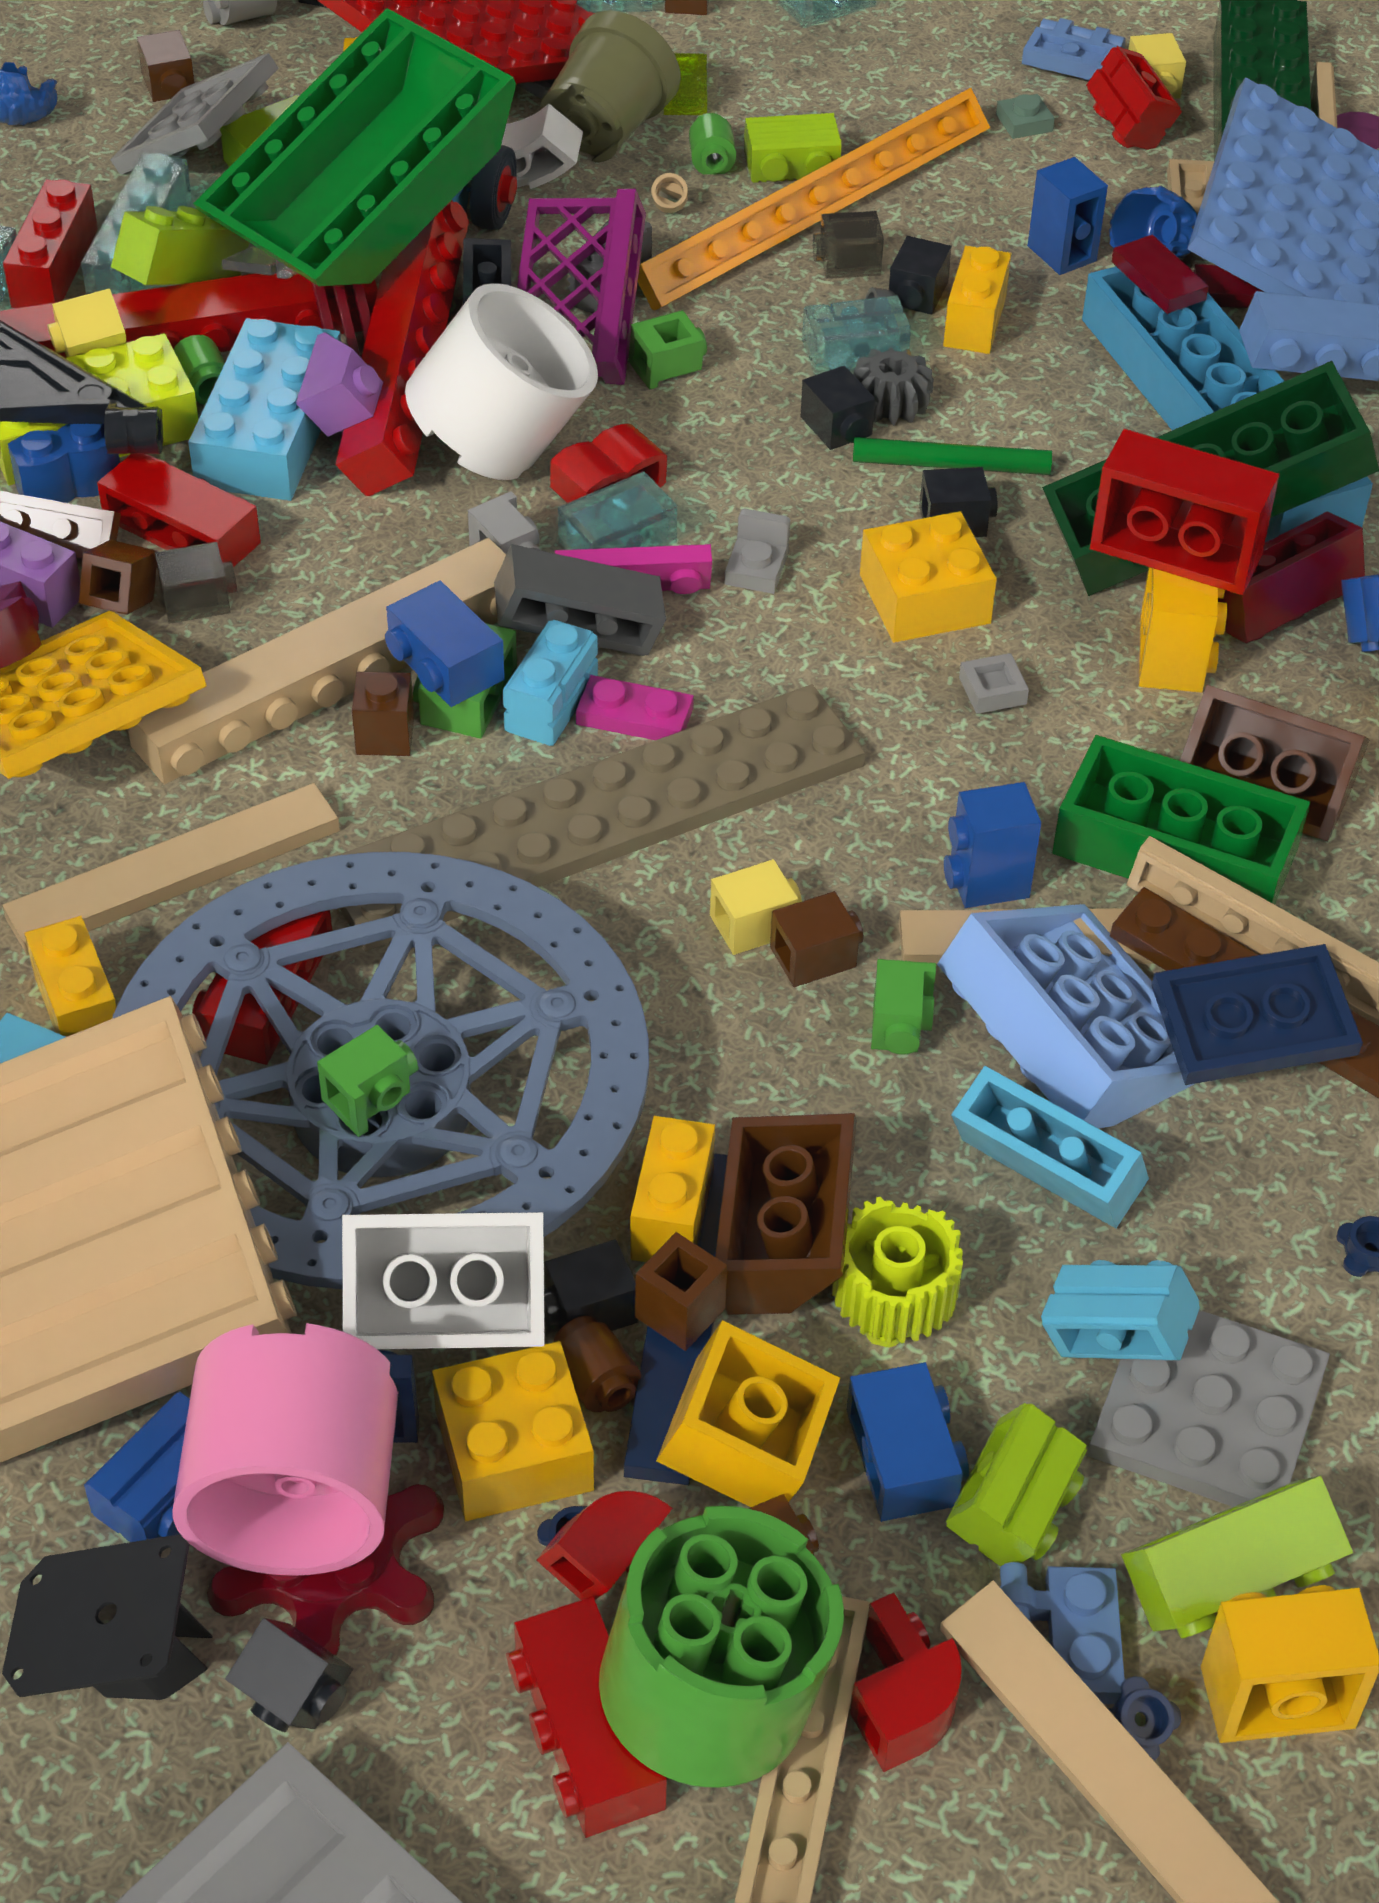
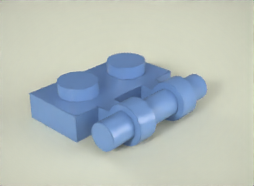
[1022,18,1126,80]
[1000,1562,1125,1704]

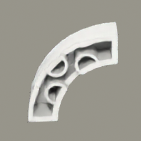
[469,104,583,193]

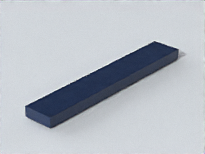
[624,1153,728,1486]

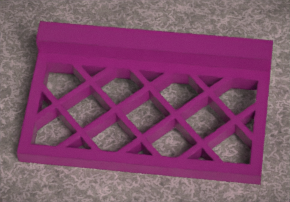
[517,189,646,385]

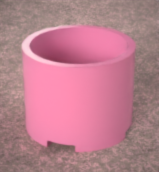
[172,1323,398,1576]

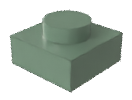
[996,94,1055,139]

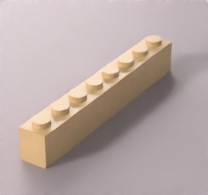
[128,538,506,785]

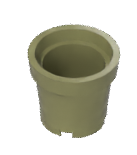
[540,10,681,163]

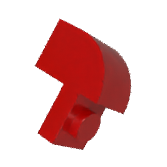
[536,1491,673,1600]
[850,1592,962,1772]

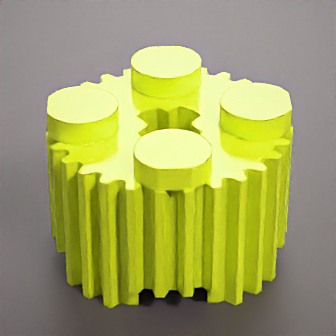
[832,1196,963,1348]

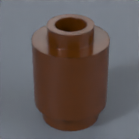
[553,1316,641,1412]

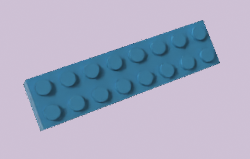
[1082,252,1373,542]

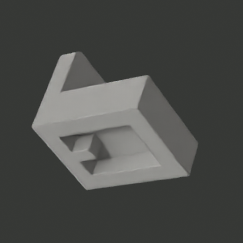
[725,509,790,594]

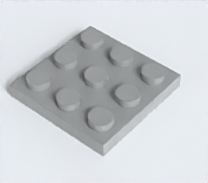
[110,53,279,175]
[1087,1310,1330,1507]

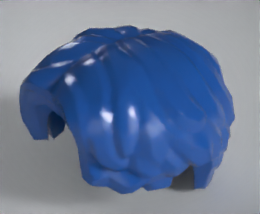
[0,62,58,125]
[1109,186,1198,260]

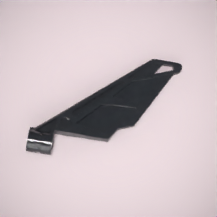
[0,320,163,455]

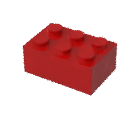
[1090,429,1280,595]

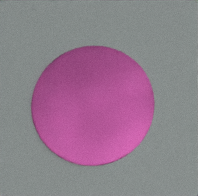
[1337,112,1379,149]

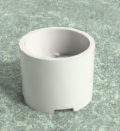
[405,284,598,480]

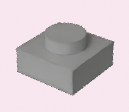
[959,653,1029,714]

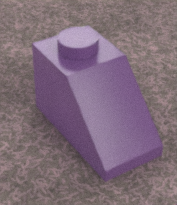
[296,332,383,436]

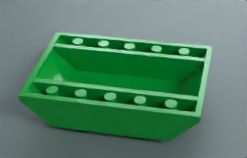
[193,8,516,286]

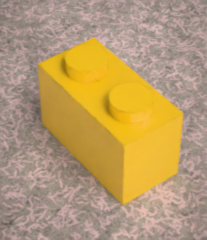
[943,245,1011,354]
[24,915,117,1037]
[630,1116,715,1262]

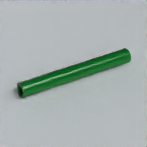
[853,437,1052,475]

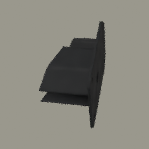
[2,1534,213,1700]

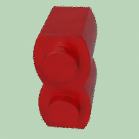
[550,423,667,520]

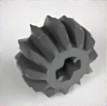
[854,346,934,426]

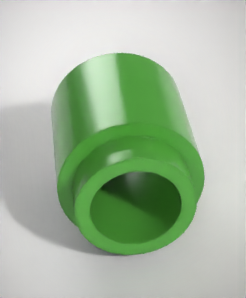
[689,113,736,175]
[173,335,225,405]

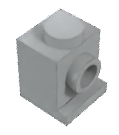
[468,491,541,554]

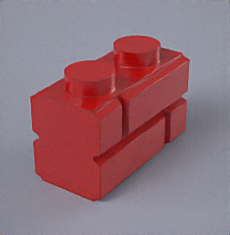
[1086,46,1182,150]

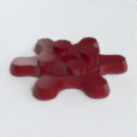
[207,1484,445,1656]

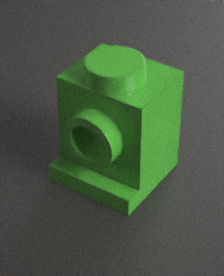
[629,310,707,390]
[871,959,936,1055]
[317,1024,419,1137]

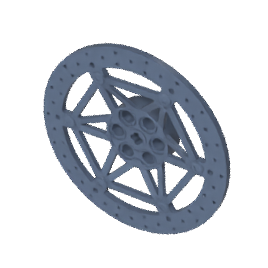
[112,852,649,1289]

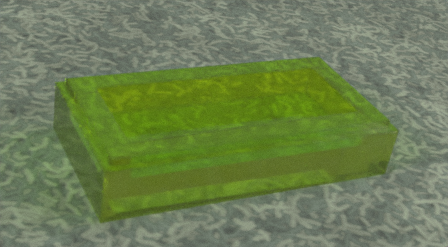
[663,53,708,115]

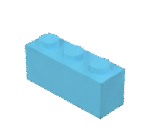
[951,1066,1149,1228]

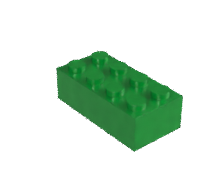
[1052,735,1310,905]

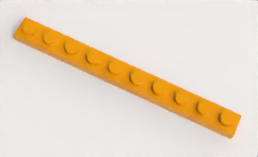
[638,88,990,311]

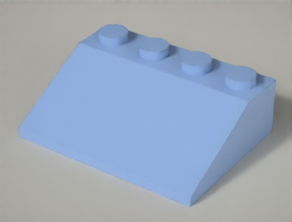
[937,904,1194,1128]

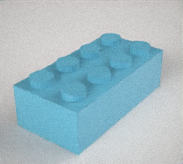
[188,318,341,501]

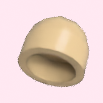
[651,173,688,214]

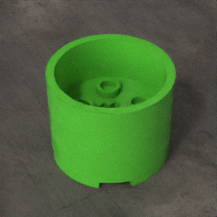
[599,1506,844,1788]

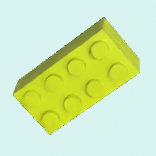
[0,333,198,486]

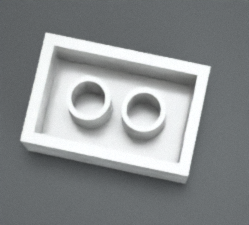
[342,1212,544,1349]

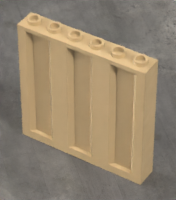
[0,996,297,1463]

